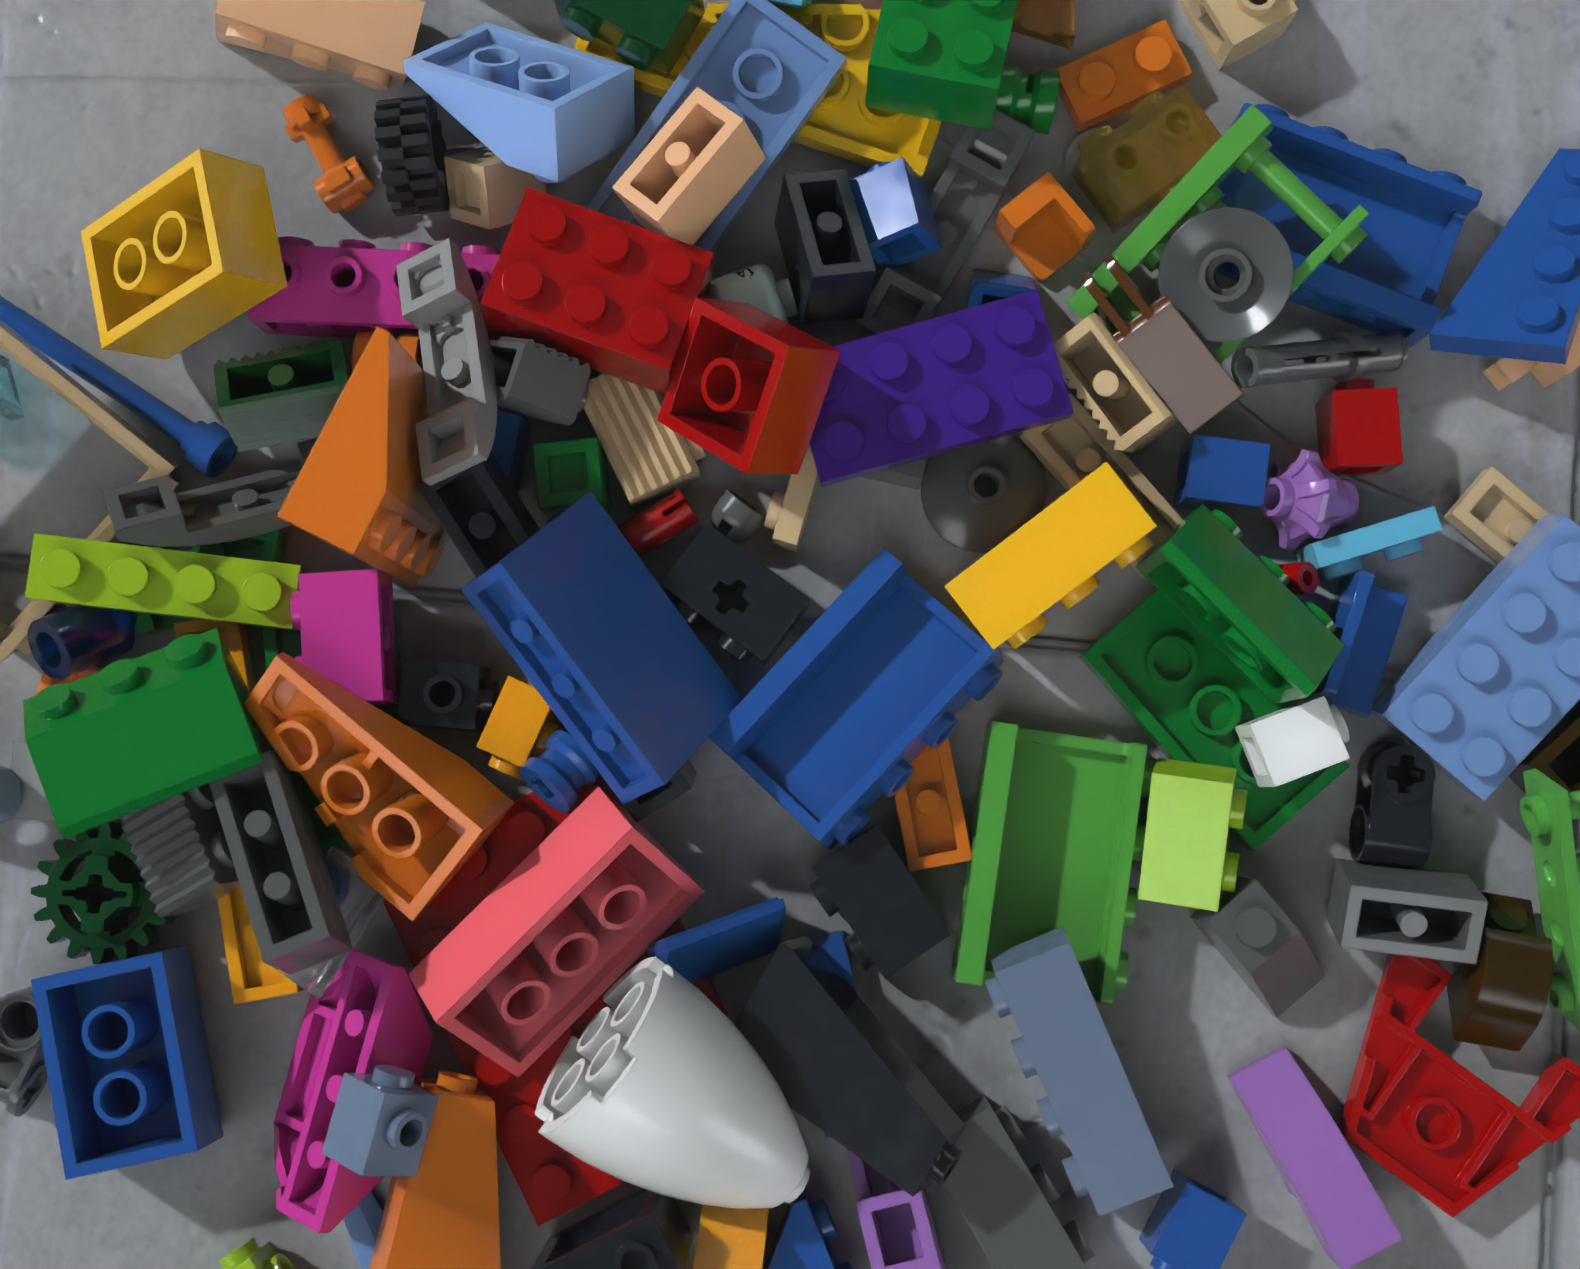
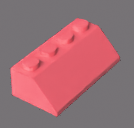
[408,786,705,1078]

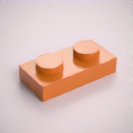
[1054,19,1193,132]
[894,737,971,872]

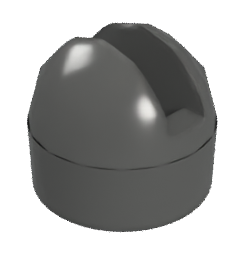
[710,488,766,543]

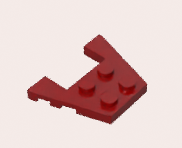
[1338,953,1580,1217]

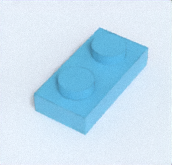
[1294,506,1443,581]

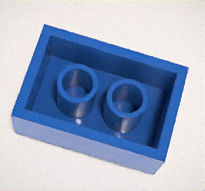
[31,945,223,1180]

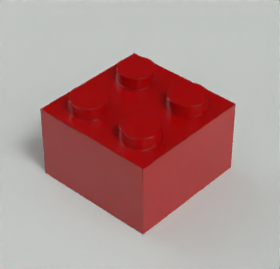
[657,297,841,474]

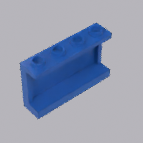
[1216,103,1482,347]
[461,491,743,804]
[708,548,1004,850]

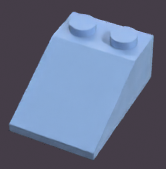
[403,22,635,183]

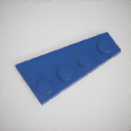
[1429,148,1580,364]

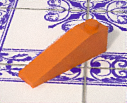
[243,652,515,922]

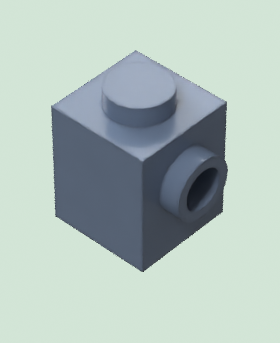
[322,1065,438,1177]

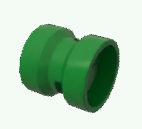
[995,63,1060,135]

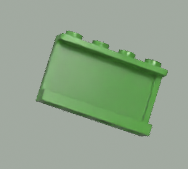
[951,721,1155,1005]

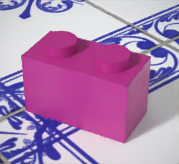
[290,569,398,705]

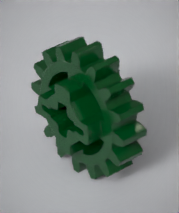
[31,822,176,964]

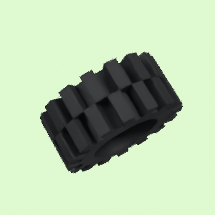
[374,94,449,217]

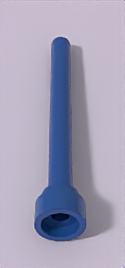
[0,295,238,478]

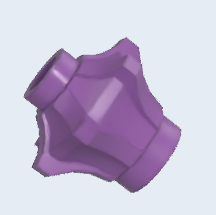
[1260,449,1359,550]

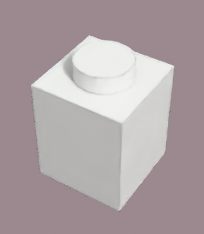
[1235,696,1350,787]

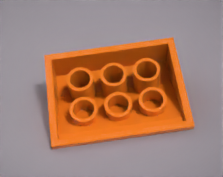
[277,326,444,588]

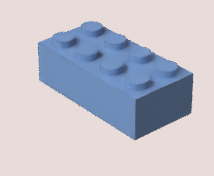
[1372,515,1580,802]

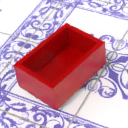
[480,187,714,394]

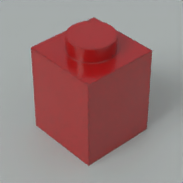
[1315,379,1403,477]

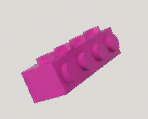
[248,236,500,339]

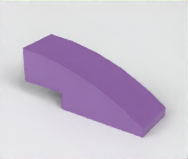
[1227,1046,1402,1269]

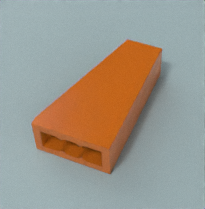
[369,1071,501,1269]

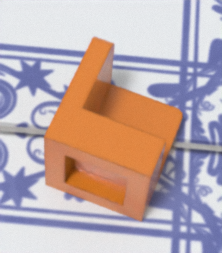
[993,171,1096,283]

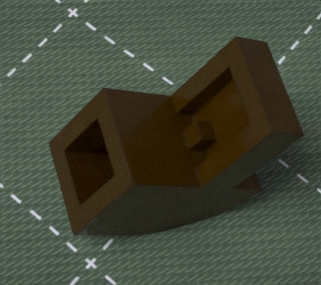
[1446,891,1553,1052]

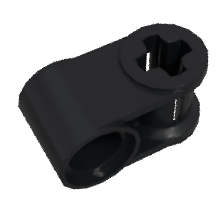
[1349,741,1436,868]

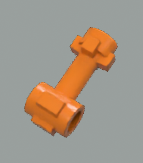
[283,95,377,214]

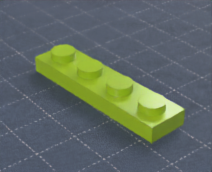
[25,533,304,631]

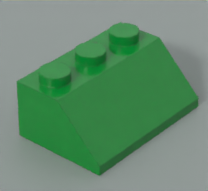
[1135,504,1345,704]
[23,628,263,839]

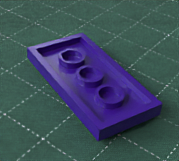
[809,289,1073,487]

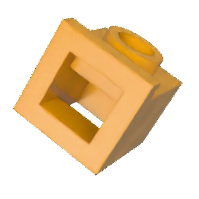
[476,676,561,780]

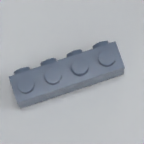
[985,927,1174,1217]

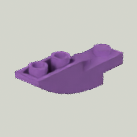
[846,1148,948,1269]

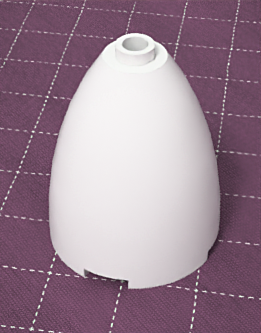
[534,957,810,1209]

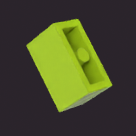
[1138,758,1248,912]

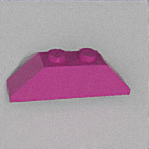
[273,949,433,1233]

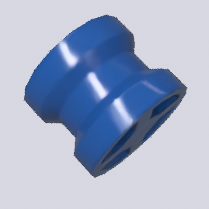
[520,730,601,813]

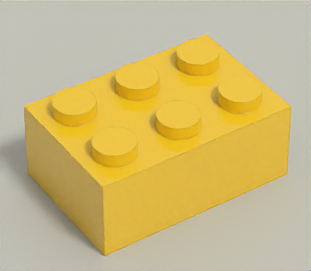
[81,148,287,360]
[944,461,1157,650]

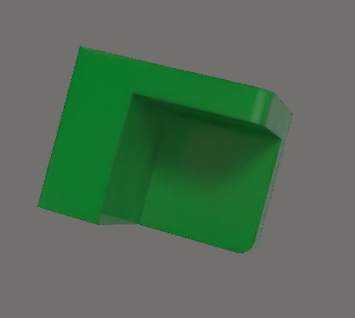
[533,437,612,518]

